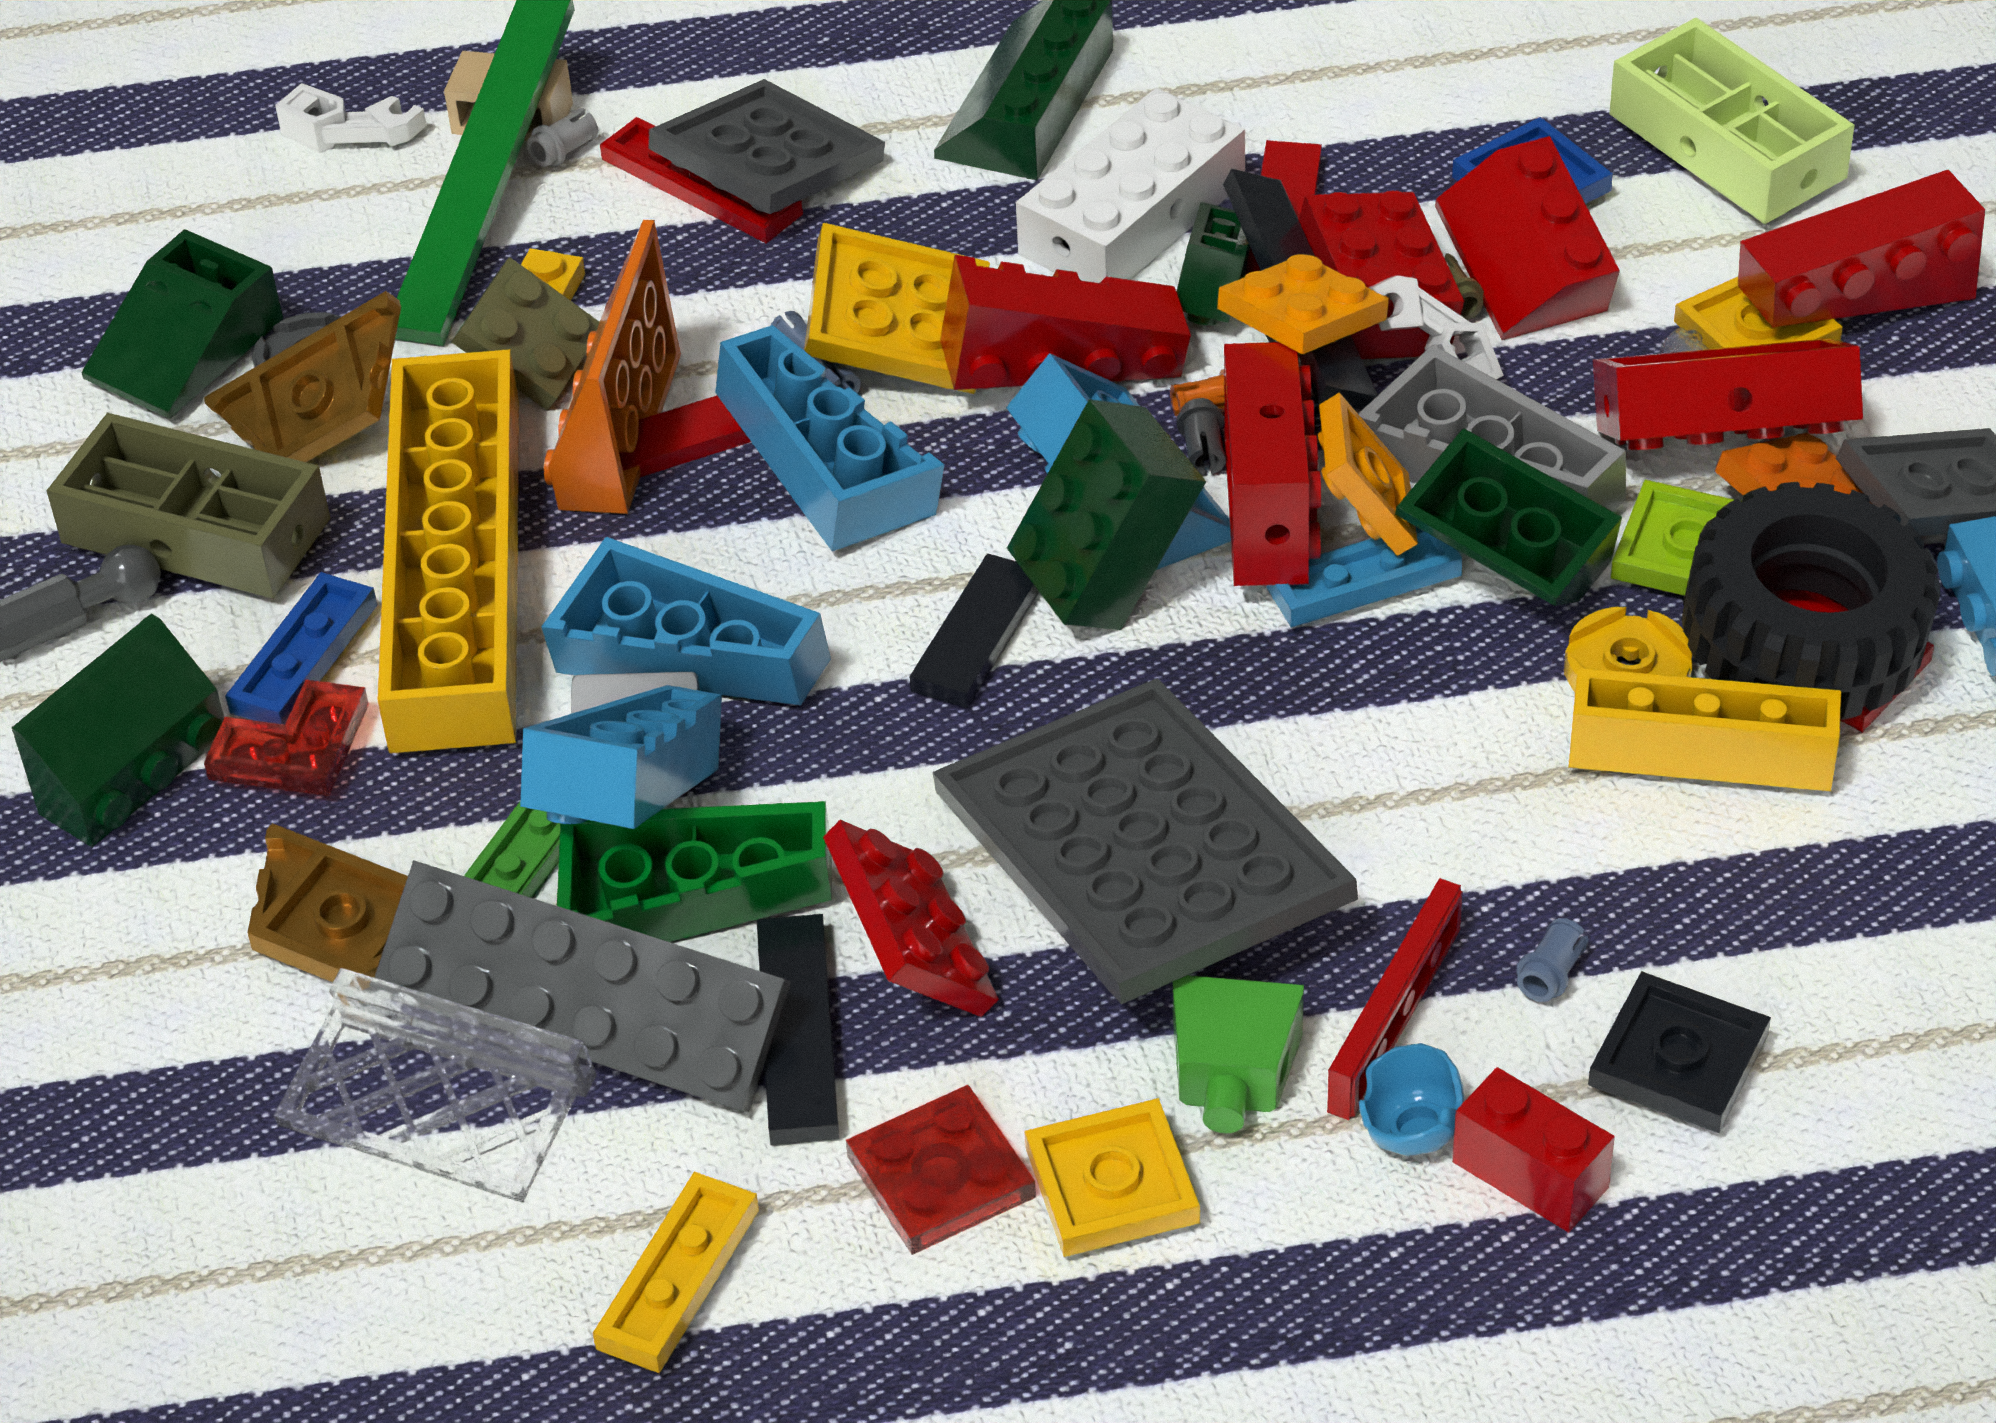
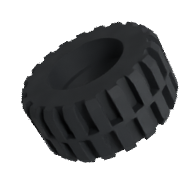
[1682,482,1941,720]

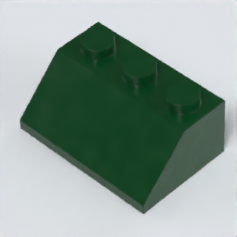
[1395,428,1622,606]
[11,613,228,848]

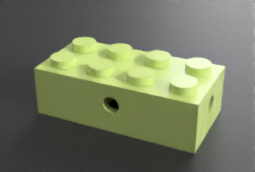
[1609,18,1855,224]

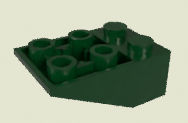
[81,229,283,419]

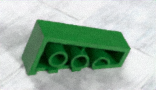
[557,801,832,942]

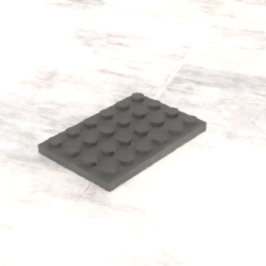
[932,678,1358,1004]

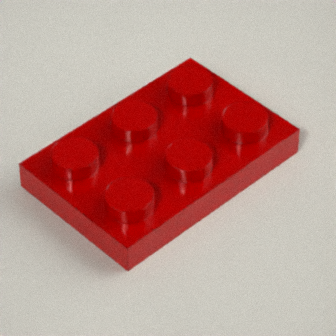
[823,820,999,1017]

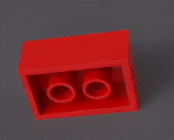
[1299,190,1464,359]

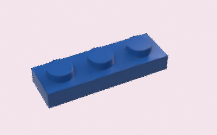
[225,572,378,730]

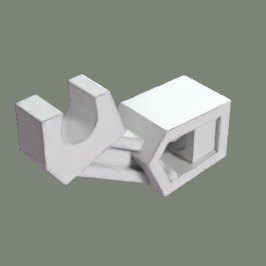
[275,83,427,153]
[1369,275,1504,379]

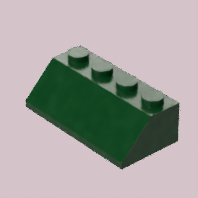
[934,0,1113,180]

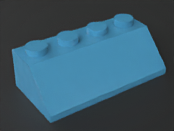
[1006,353,1231,570]

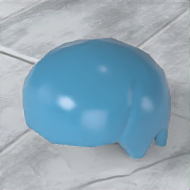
[1359,1043,1466,1156]

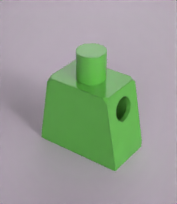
[1173,975,1304,1133]

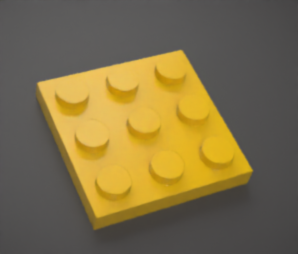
[804,223,990,394]

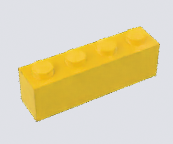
[1568,667,1841,791]

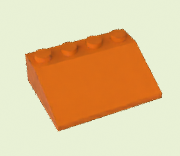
[544,220,681,514]

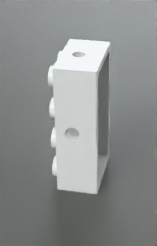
[1016,87,1245,283]

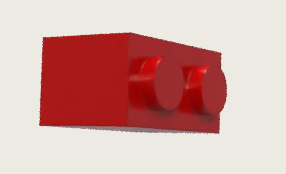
[1452,1067,1615,1233]

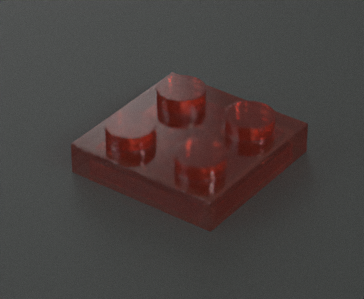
[845,1084,1036,1255]

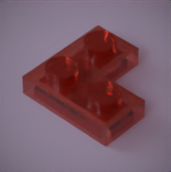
[204,680,369,796]

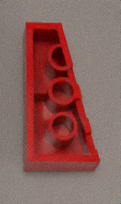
[1738,169,1986,328]
[940,255,1191,390]

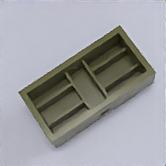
[46,412,331,599]

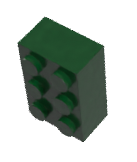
[1007,399,1207,630]

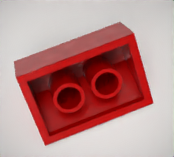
[1434,136,1620,340]

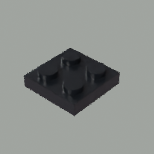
[1588,971,1771,1133]

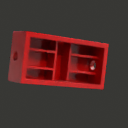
[1593,339,1863,450]
[1224,342,1321,586]

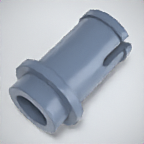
[1516,918,1589,1002]

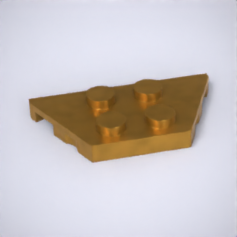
[204,291,401,462]
[247,823,408,994]

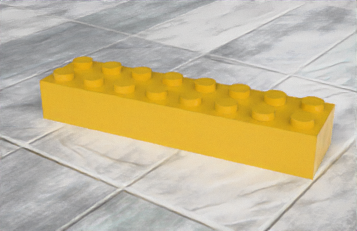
[378,349,519,753]

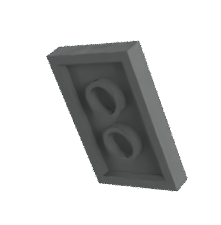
[1836,428,1996,536]

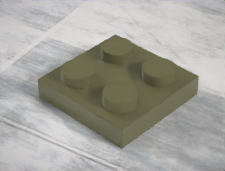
[451,257,600,410]

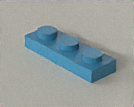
[1266,527,1462,628]

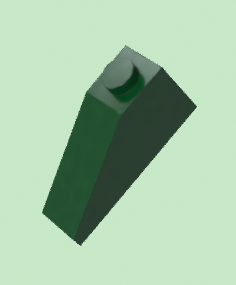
[1176,202,1249,326]

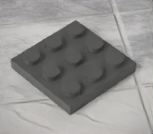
[648,79,885,214]

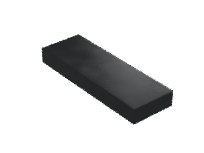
[909,553,1039,708]

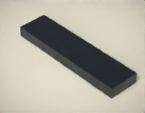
[756,914,840,1145]

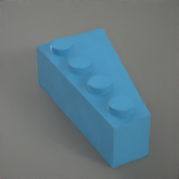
[715,325,944,552]
[541,537,831,705]
[520,685,722,829]

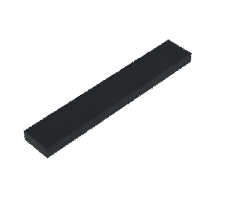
[1223,169,1378,412]

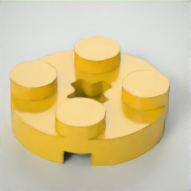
[1564,607,1692,692]

